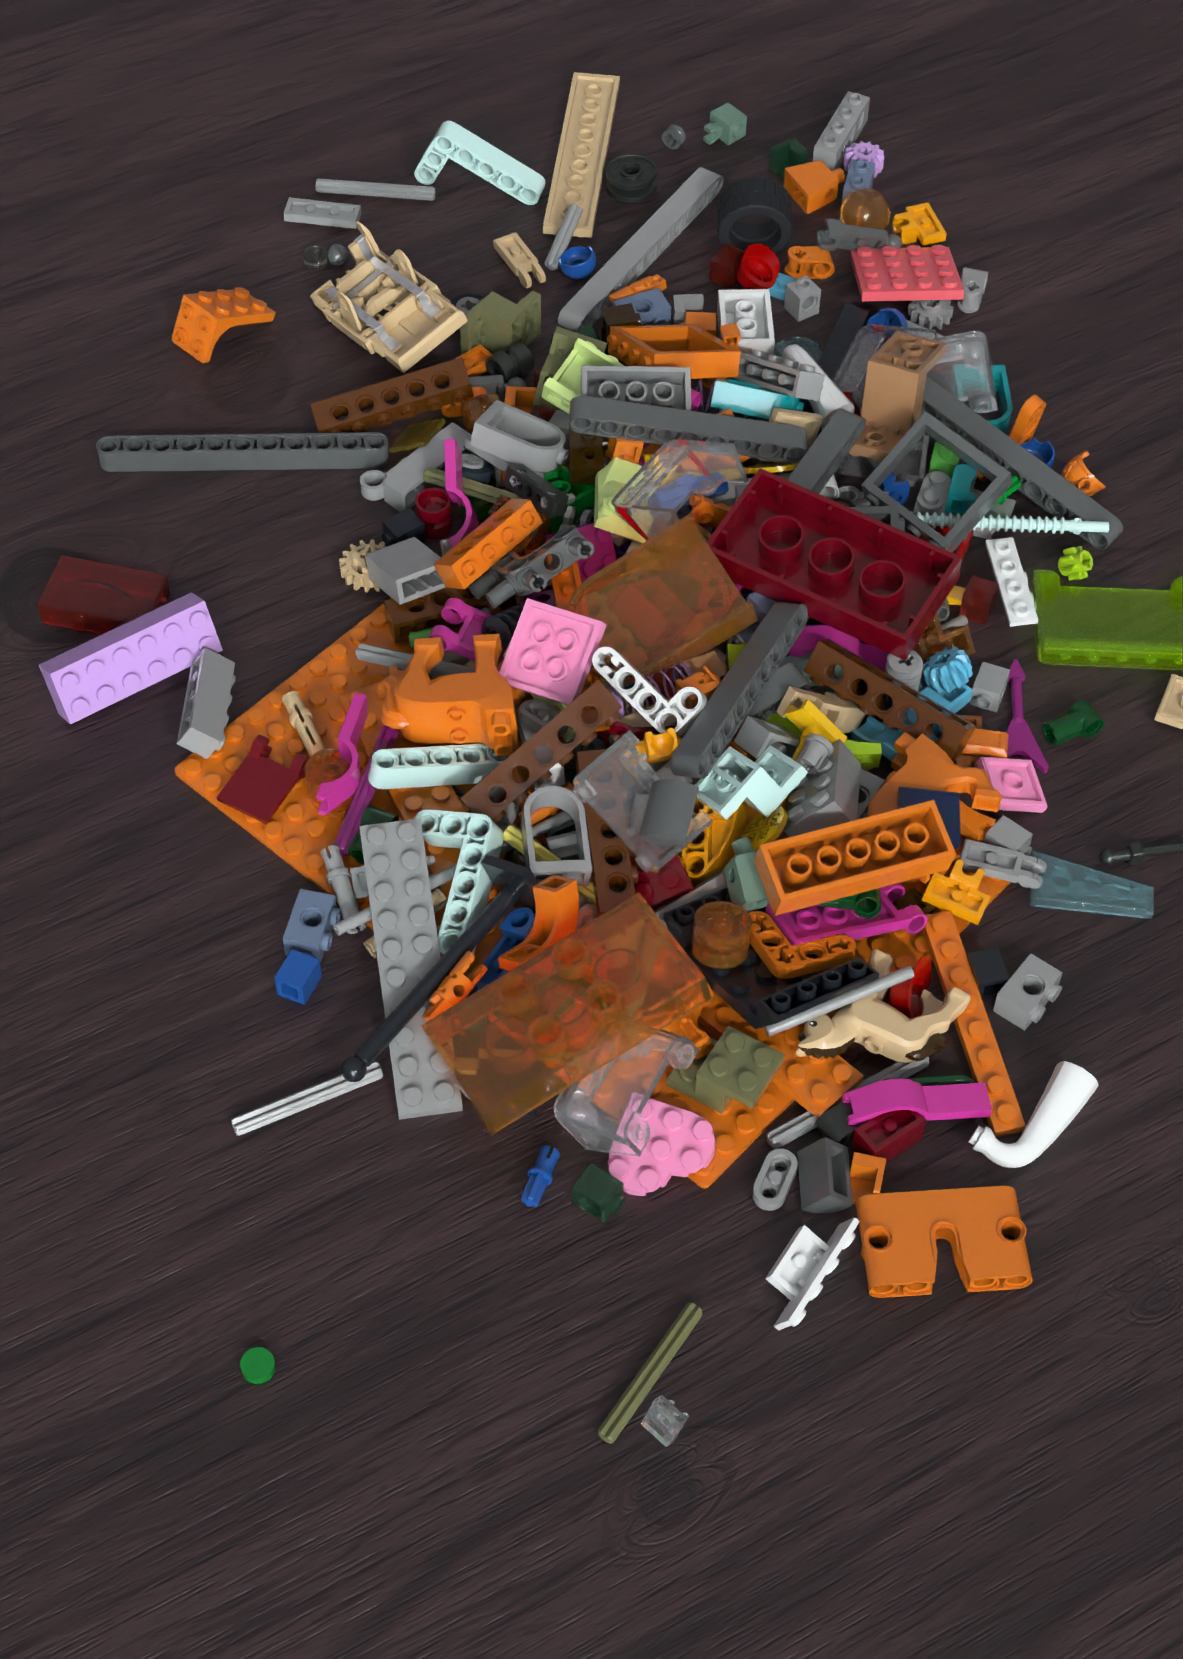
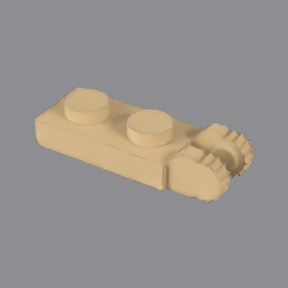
[493,232,546,288]

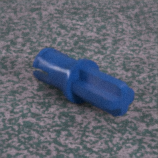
[521,1145,560,1207]

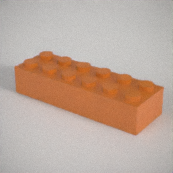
[754,800,957,916]

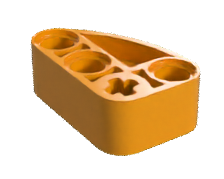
[682,798,747,884]

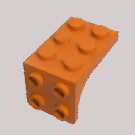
[172,287,276,363]

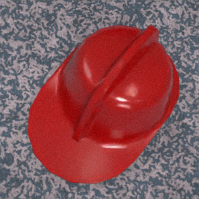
[737,243,780,289]
[885,955,931,1019]

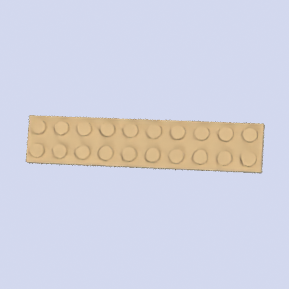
[543,72,620,238]

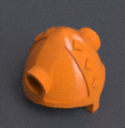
[1061,450,1106,496]

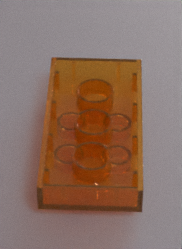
[421,892,712,1136]

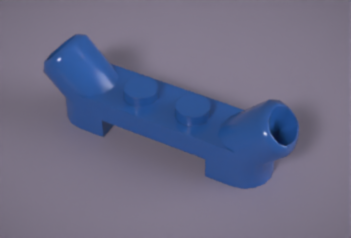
[457,907,535,1033]

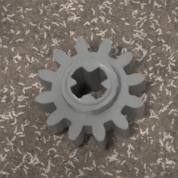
[907,300,954,330]

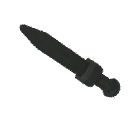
[1100,841,1183,866]

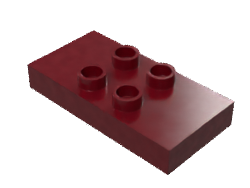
[703,468,962,660]

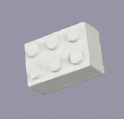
[717,289,775,357]

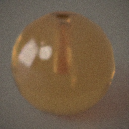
[840,188,891,230]

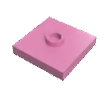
[976,757,1048,813]

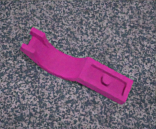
[444,438,479,549]
[788,625,889,672]
[316,693,368,815]
[842,1079,992,1125]

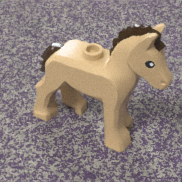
[796,949,971,1063]

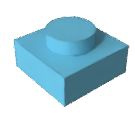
[768,273,797,301]

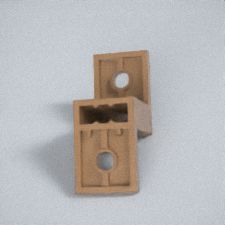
[849,331,947,463]

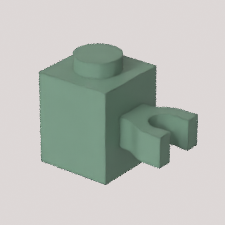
[703,102,747,145]

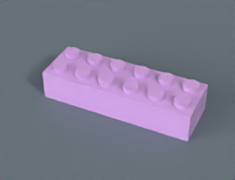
[39,592,223,724]

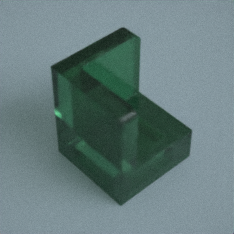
[769,138,808,179]

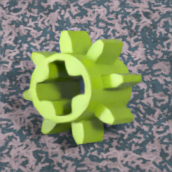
[1058,546,1093,581]

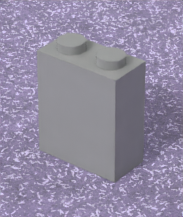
[365,537,446,605]

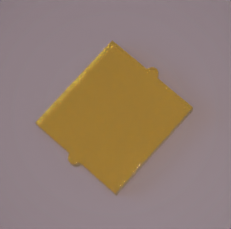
[389,418,446,453]

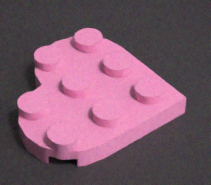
[608,1093,716,1196]

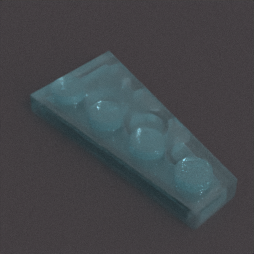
[1030,851,1154,919]

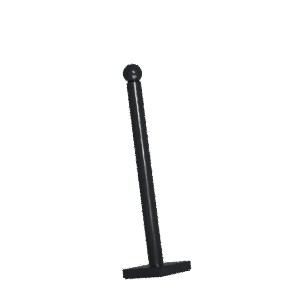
[341,855,538,1082]

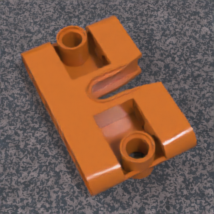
[855,1186,1033,1298]

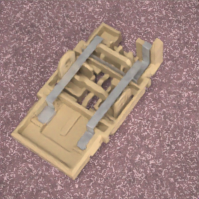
[310,221,468,373]

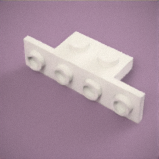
[985,537,1038,627]
[765,1217,860,1331]

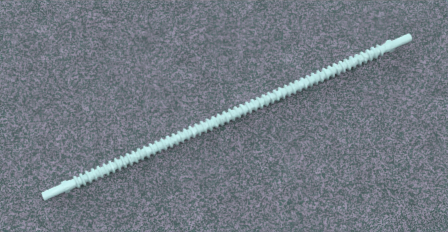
[910,511,1109,534]

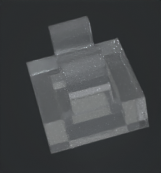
[641,1395,689,1447]

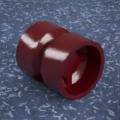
[415,487,452,540]

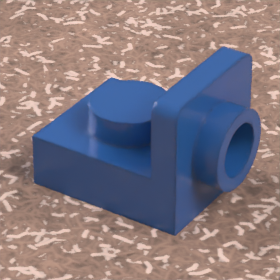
[876,464,910,504]

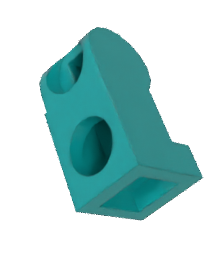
[944,464,977,516]

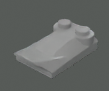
[913,471,1016,540]

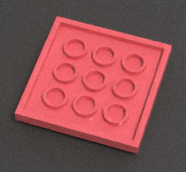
[850,245,964,301]

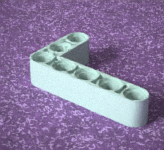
[414,121,546,205]
[368,743,510,789]
[414,809,504,955]

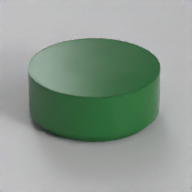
[240,1347,276,1384]

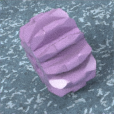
[843,141,884,178]

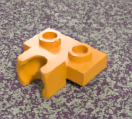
[892,202,947,246]
[628,728,683,767]
[922,859,991,925]

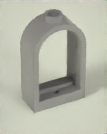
[470,400,569,472]
[521,784,592,886]

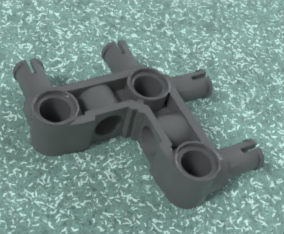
[468,525,594,608]

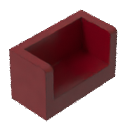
[852,1110,926,1163]

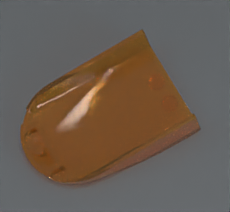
[567,513,758,682]

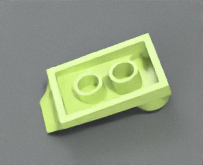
[594,457,654,544]

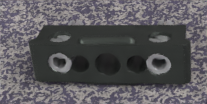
[503,464,575,519]

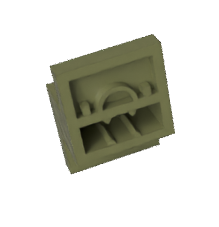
[460,290,541,355]
[531,326,607,419]
[667,1026,785,1114]

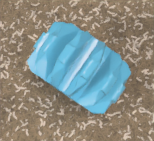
[923,647,973,693]

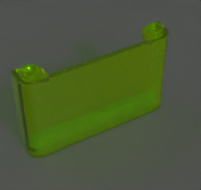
[1032,570,1183,670]

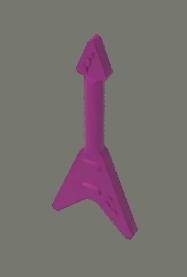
[995,659,1049,773]

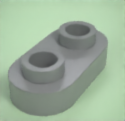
[519,699,568,738]
[752,1149,798,1211]

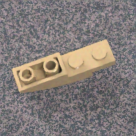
[776,686,866,733]

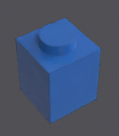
[274,949,322,1005]

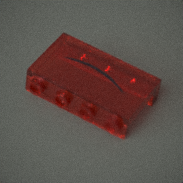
[38,555,170,634]

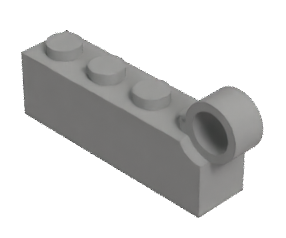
[360,422,476,512]

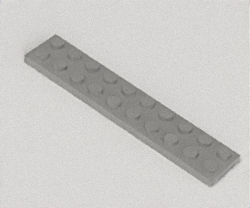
[359,818,463,1120]

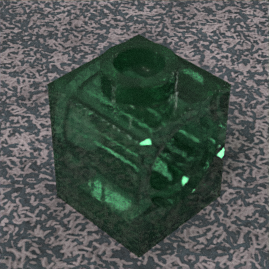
[572,1163,625,1223]

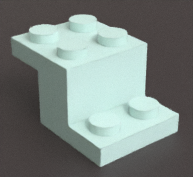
[695,745,808,820]

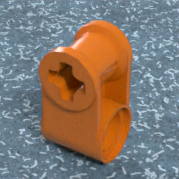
[784,246,835,279]

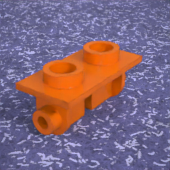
[686,493,732,528]

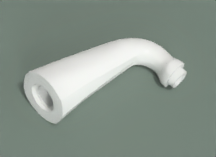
[783,344,855,429]
[969,1061,1098,1168]

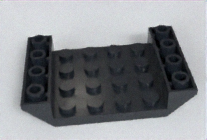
[663,887,879,1029]

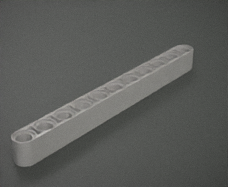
[558,167,724,333]

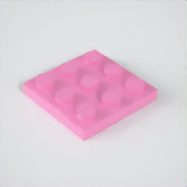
[499,598,607,705]

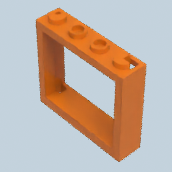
[607,324,741,379]

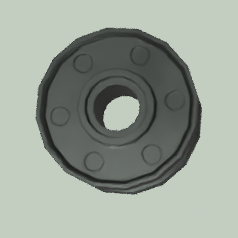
[606,154,657,203]

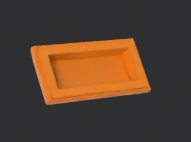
[962,728,1009,758]

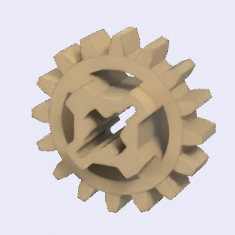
[339,539,385,593]

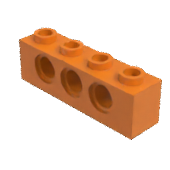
[433,499,543,590]

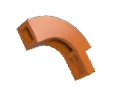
[498,874,579,975]

